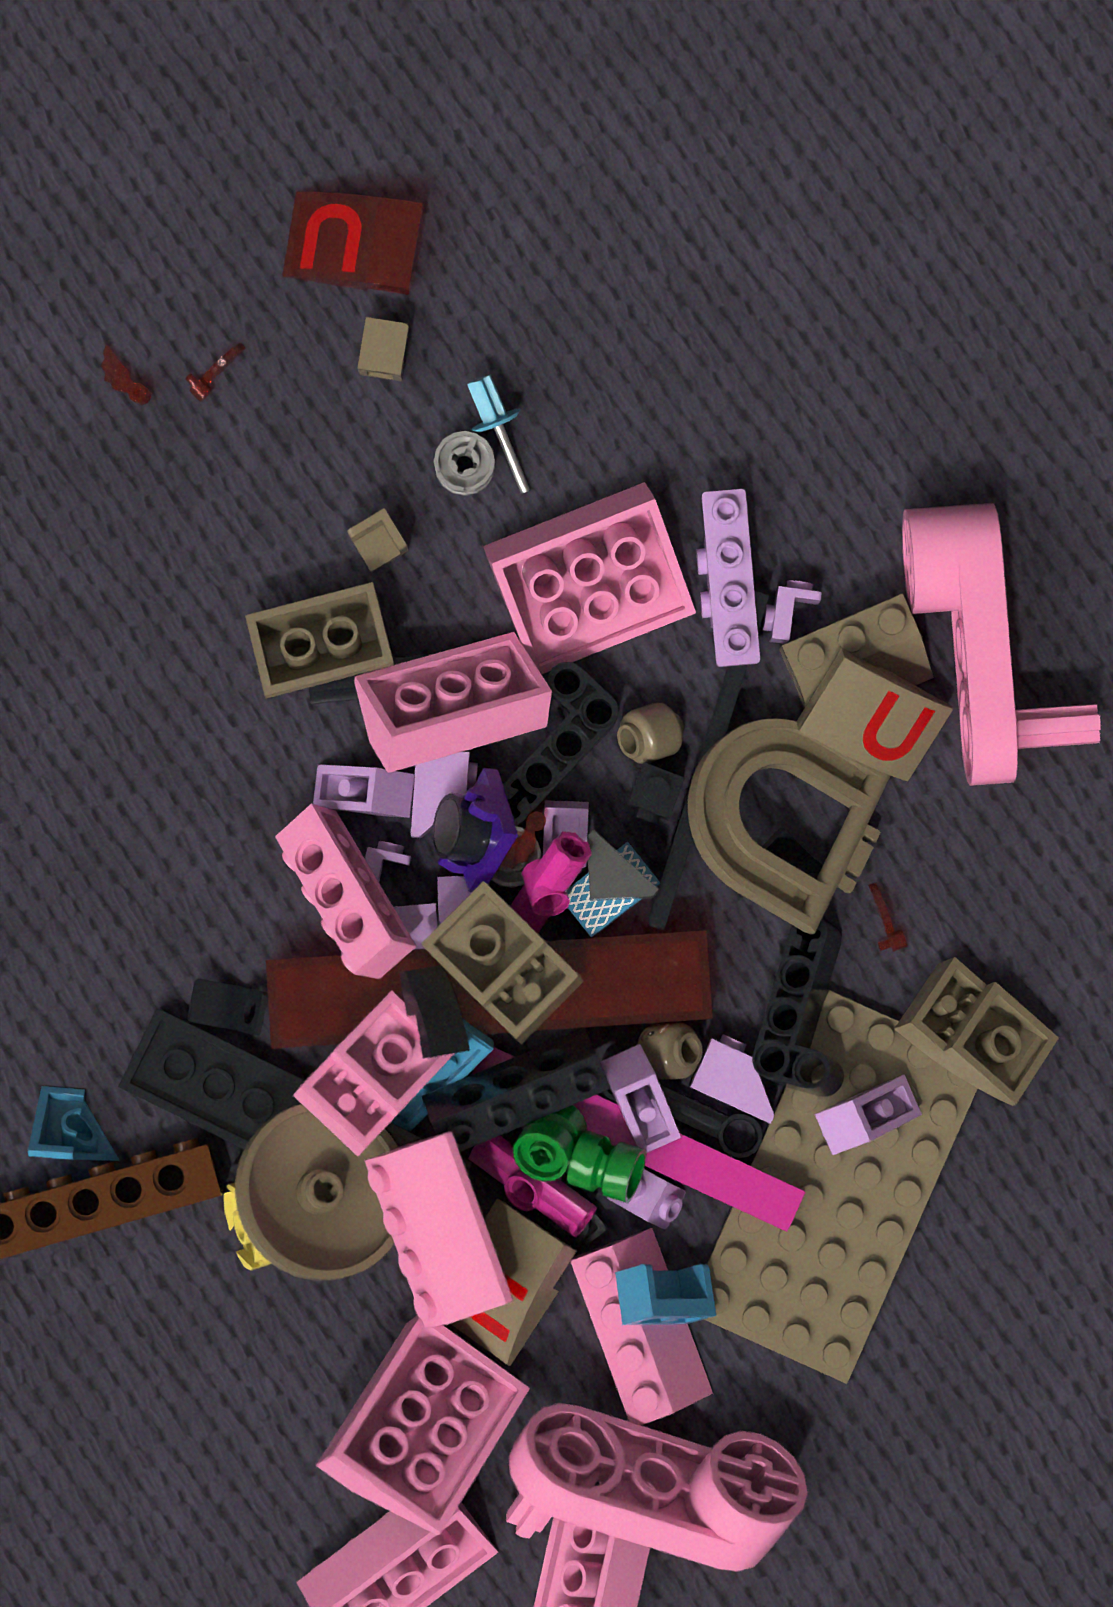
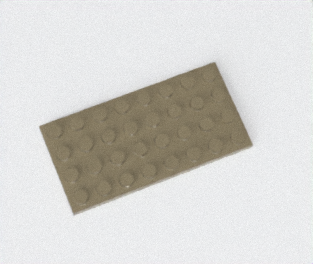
[704,990,978,1384]

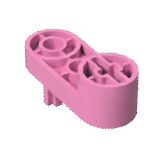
[902,503,1101,786]
[506,1403,808,1571]

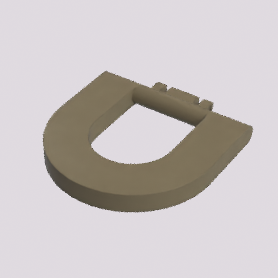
[688,719,890,934]

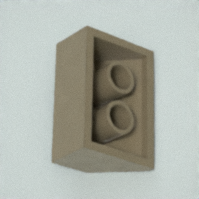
[245,582,394,698]
[779,593,934,708]

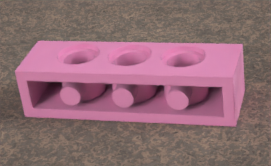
[275,804,416,979]

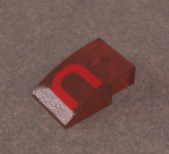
[282,192,424,295]

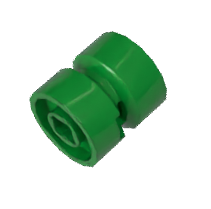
[513,1105,587,1181]
[567,1130,646,1204]

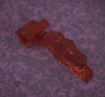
[185,343,246,402]
[100,346,151,405]
[498,812,546,870]
[868,882,908,952]

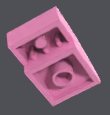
[293,991,455,1156]

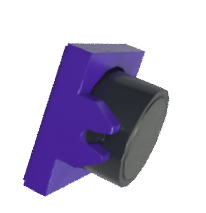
[433,768,518,892]

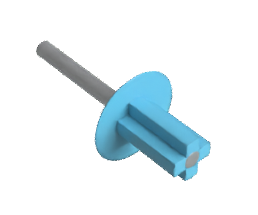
[467,374,530,493]

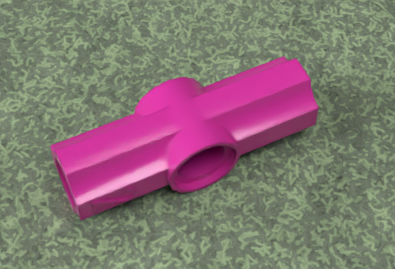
[510,831,592,934]
[469,1135,597,1238]

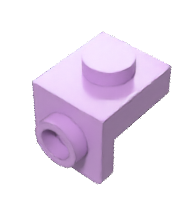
[763,580,822,644]
[543,800,589,868]
[365,841,411,882]
[607,1169,686,1229]

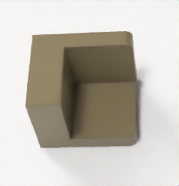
[358,317,409,381]
[347,508,409,573]

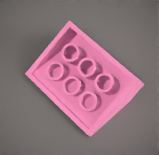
[483,482,696,675]
[316,1315,530,1535]

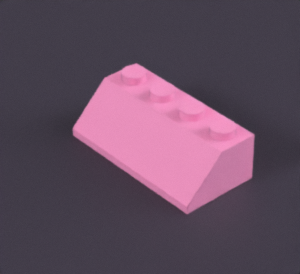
[354,632,552,773]
[365,1131,513,1328]
[570,1228,713,1425]
[296,1502,498,1607]
[534,1517,650,1607]

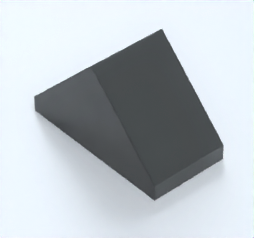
[587,830,659,901]

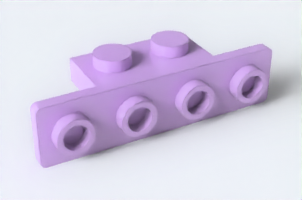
[696,489,760,667]

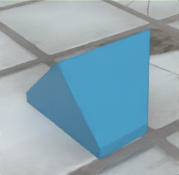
[28,1086,120,1161]

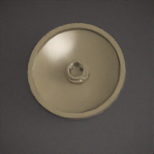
[235,1104,398,1281]

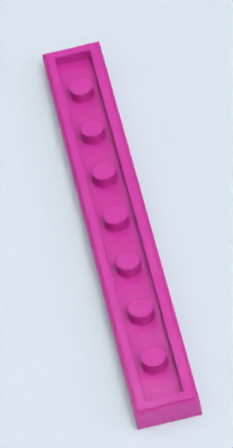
[472,1047,806,1232]

